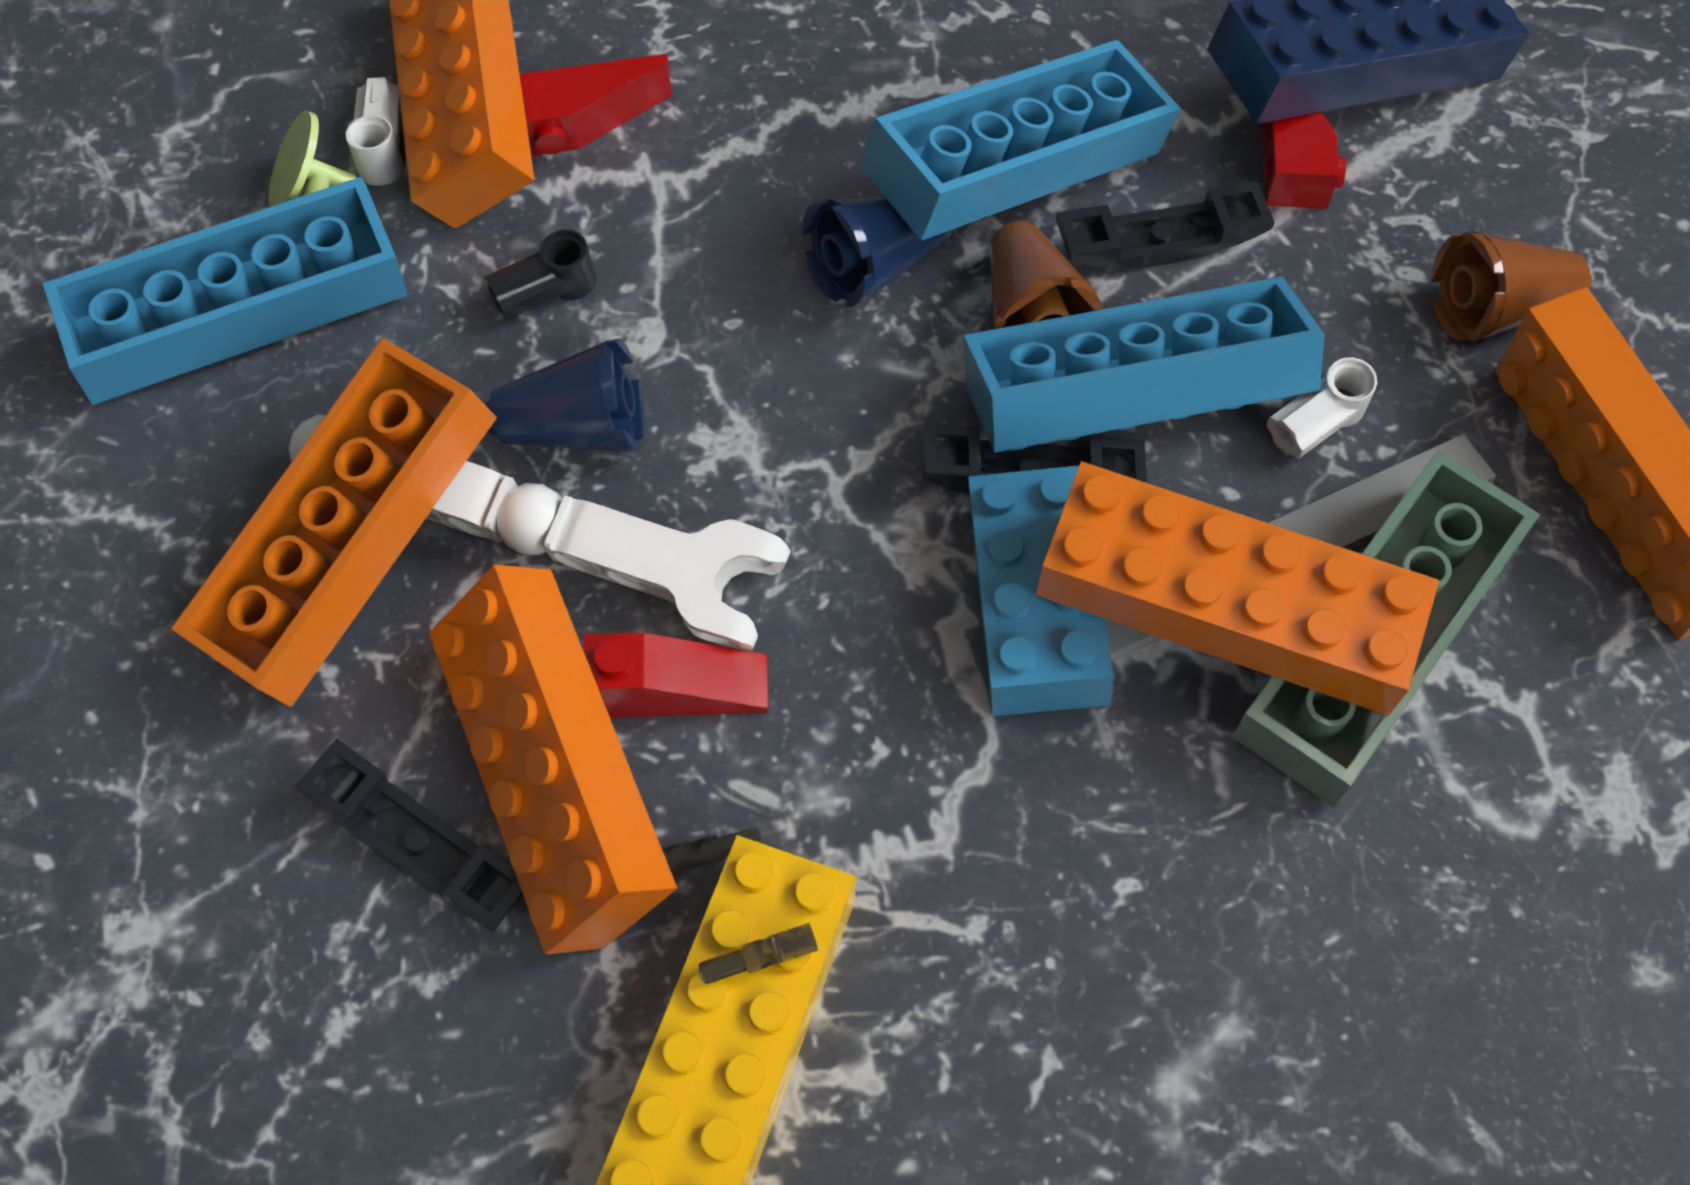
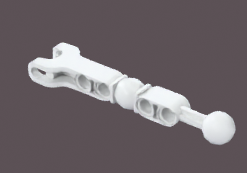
[288,414,791,651]

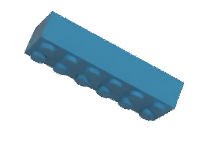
[859,39,1181,241]
[42,176,408,405]
[963,276,1325,453]

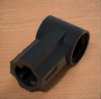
[484,229,596,321]

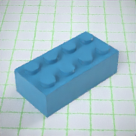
[968,466,1113,716]

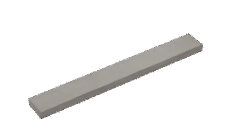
[1106,434,1496,662]

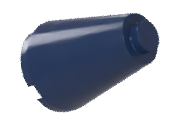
[802,195,952,307]
[484,339,645,452]

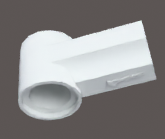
[345,77,404,186]
[1267,357,1377,459]

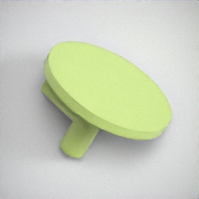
[268,110,356,207]

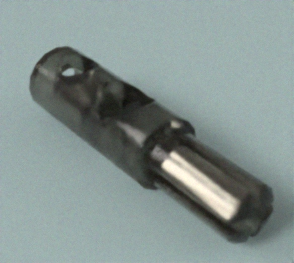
[662,828,762,874]
[699,922,818,984]

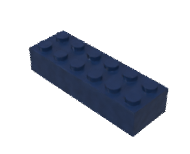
[1207,0,1530,124]

